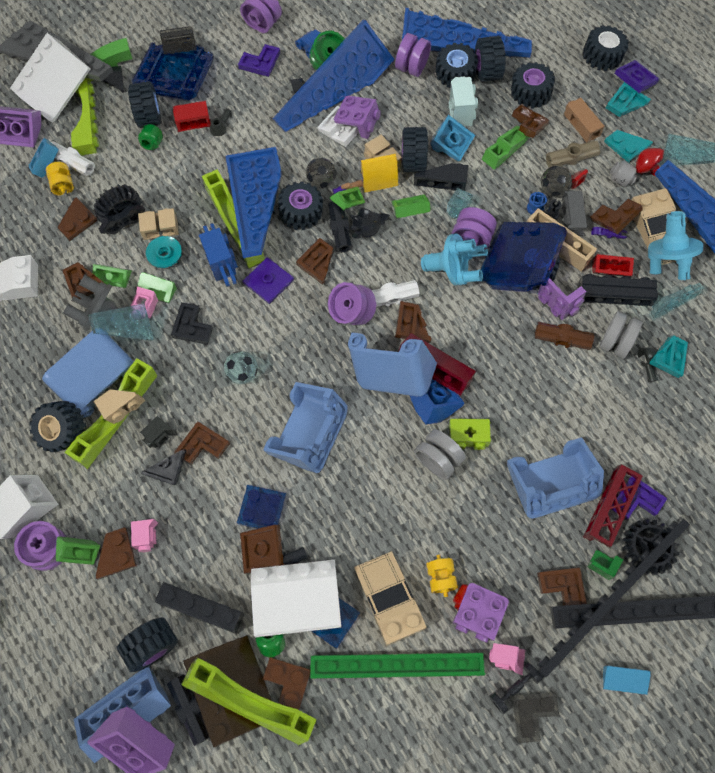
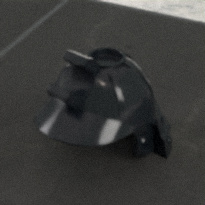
[350,207,390,239]

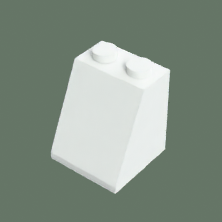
[0,475,59,539]

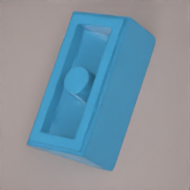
[29,138,59,178]
[603,666,651,695]

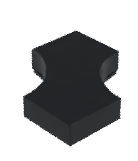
[98,204,145,234]

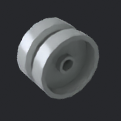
[599,310,643,359]
[414,429,466,480]

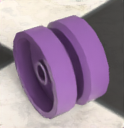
[240,0,282,33]
[395,33,431,77]
[452,207,497,249]
[328,282,376,326]
[14,521,66,571]

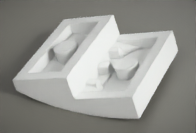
[317,106,359,147]

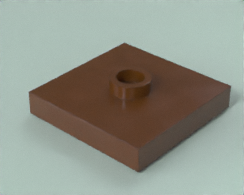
[240,524,284,574]

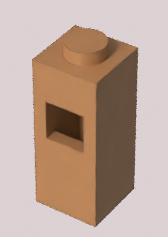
[564,98,604,143]

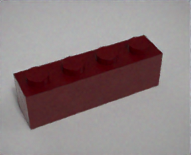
[398,333,476,396]

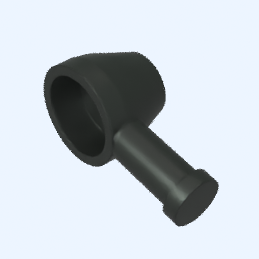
[210,108,232,137]
[637,347,658,383]

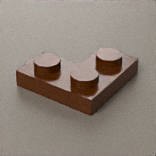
[512,104,550,138]
[590,199,643,235]
[174,421,230,465]
[537,567,587,606]
[263,658,311,710]

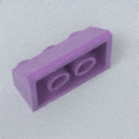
[0,106,41,147]
[87,706,175,773]

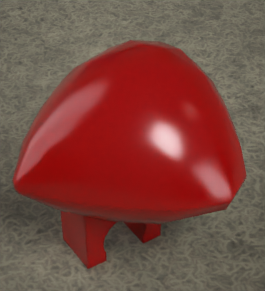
[636,148,664,176]

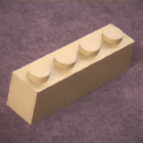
[524,209,597,272]

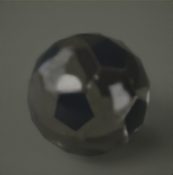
[306,157,336,189]
[540,165,572,197]

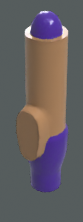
[332,180,363,194]

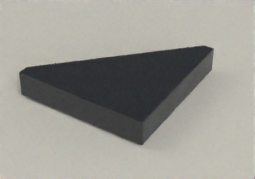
[103,66,124,93]
[141,449,187,486]

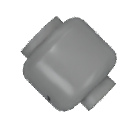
[609,161,637,187]

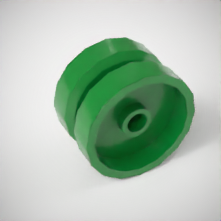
[309,31,345,70]

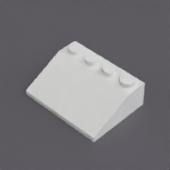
[10,33,91,123]
[251,560,341,637]

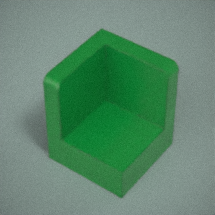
[587,550,623,580]

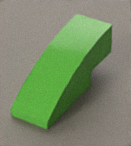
[90,38,133,67]
[481,126,529,170]

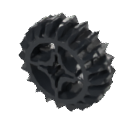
[94,184,142,223]
[621,519,680,576]

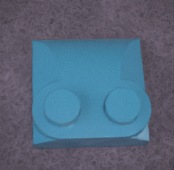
[430,115,475,162]

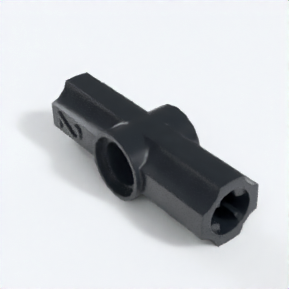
[328,201,352,253]
[167,675,210,746]

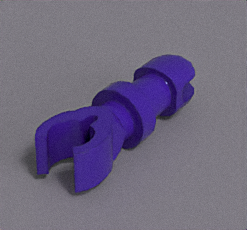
[591,227,628,239]

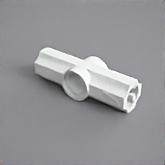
[51,141,95,176]
[372,280,420,307]

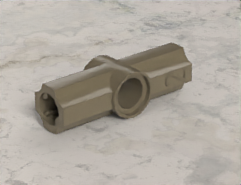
[546,140,600,168]

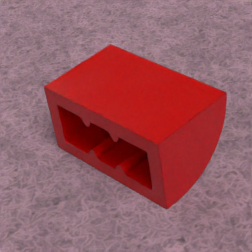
[173,101,211,132]
[592,254,634,277]

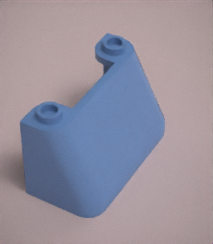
[42,328,134,417]
[348,333,437,396]
[263,382,348,473]
[507,438,604,518]

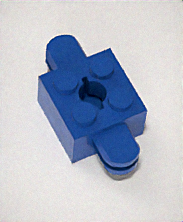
[199,223,238,287]

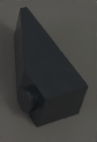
[413,163,469,192]

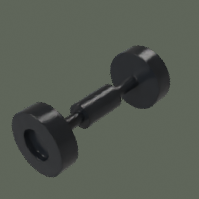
[489,662,543,715]

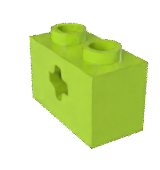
[449,419,491,450]

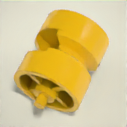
[46,162,74,196]
[426,555,458,597]

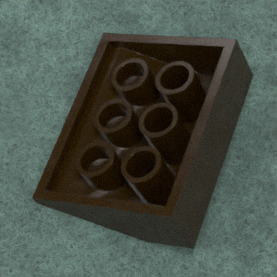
[183,635,272,748]

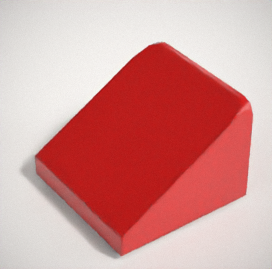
[567,169,588,189]

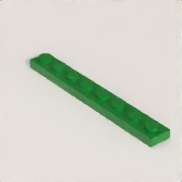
[311,653,485,679]

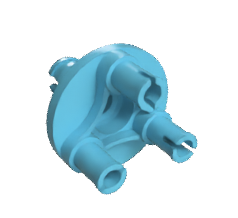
[648,211,703,280]
[421,233,488,286]

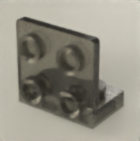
[160,26,196,54]

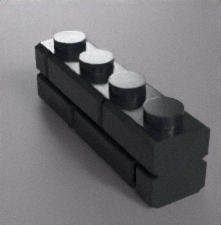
[578,274,658,306]
[155,582,244,634]

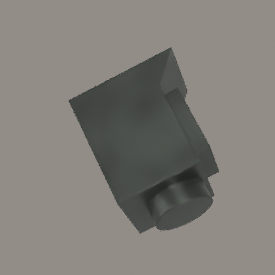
[140,416,176,448]

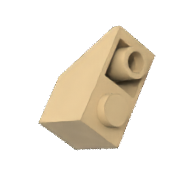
[94,390,145,424]

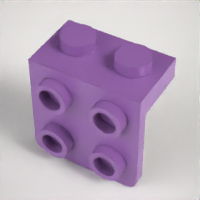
[334,96,380,139]
[538,277,586,320]
[452,583,509,643]

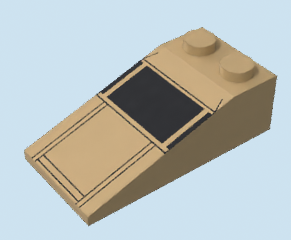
[632,188,676,265]
[354,551,427,647]

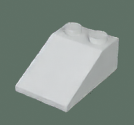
[0,255,38,301]

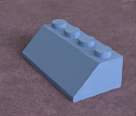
[74,667,171,763]

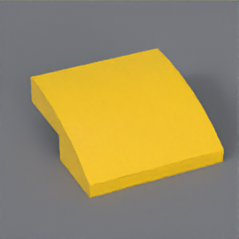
[361,154,398,193]

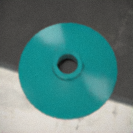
[146,236,182,268]

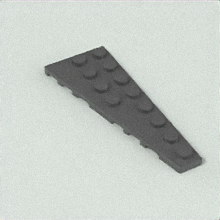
[0,20,113,82]

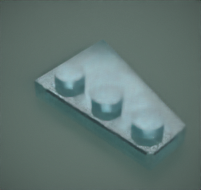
[662,134,715,166]

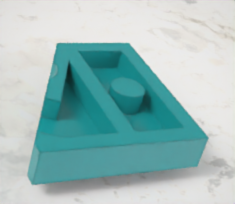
[605,82,651,117]
[604,130,653,163]
[650,335,688,378]

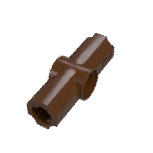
[534,322,594,350]

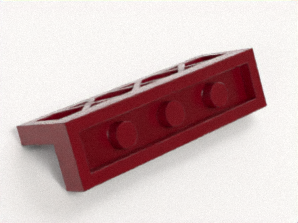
[583,464,643,547]

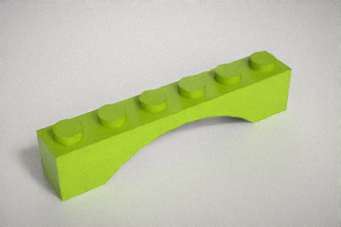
[71,77,99,156]
[202,169,265,268]
[65,358,157,469]
[181,658,316,745]

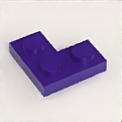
[238,44,280,77]
[612,476,667,520]

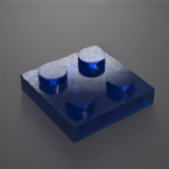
[237,485,286,529]

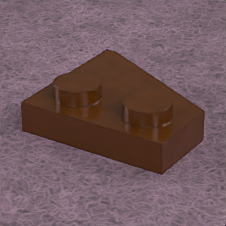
[296,238,333,285]
[62,262,104,300]
[395,301,432,343]
[96,527,136,580]

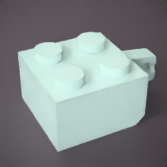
[448,77,478,126]

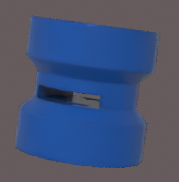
[527,192,547,215]

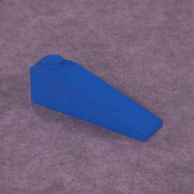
[409,379,464,425]

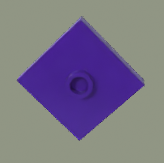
[614,60,660,93]
[243,257,294,304]

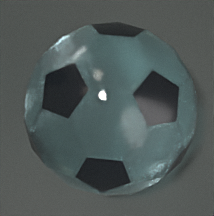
[224,351,258,385]

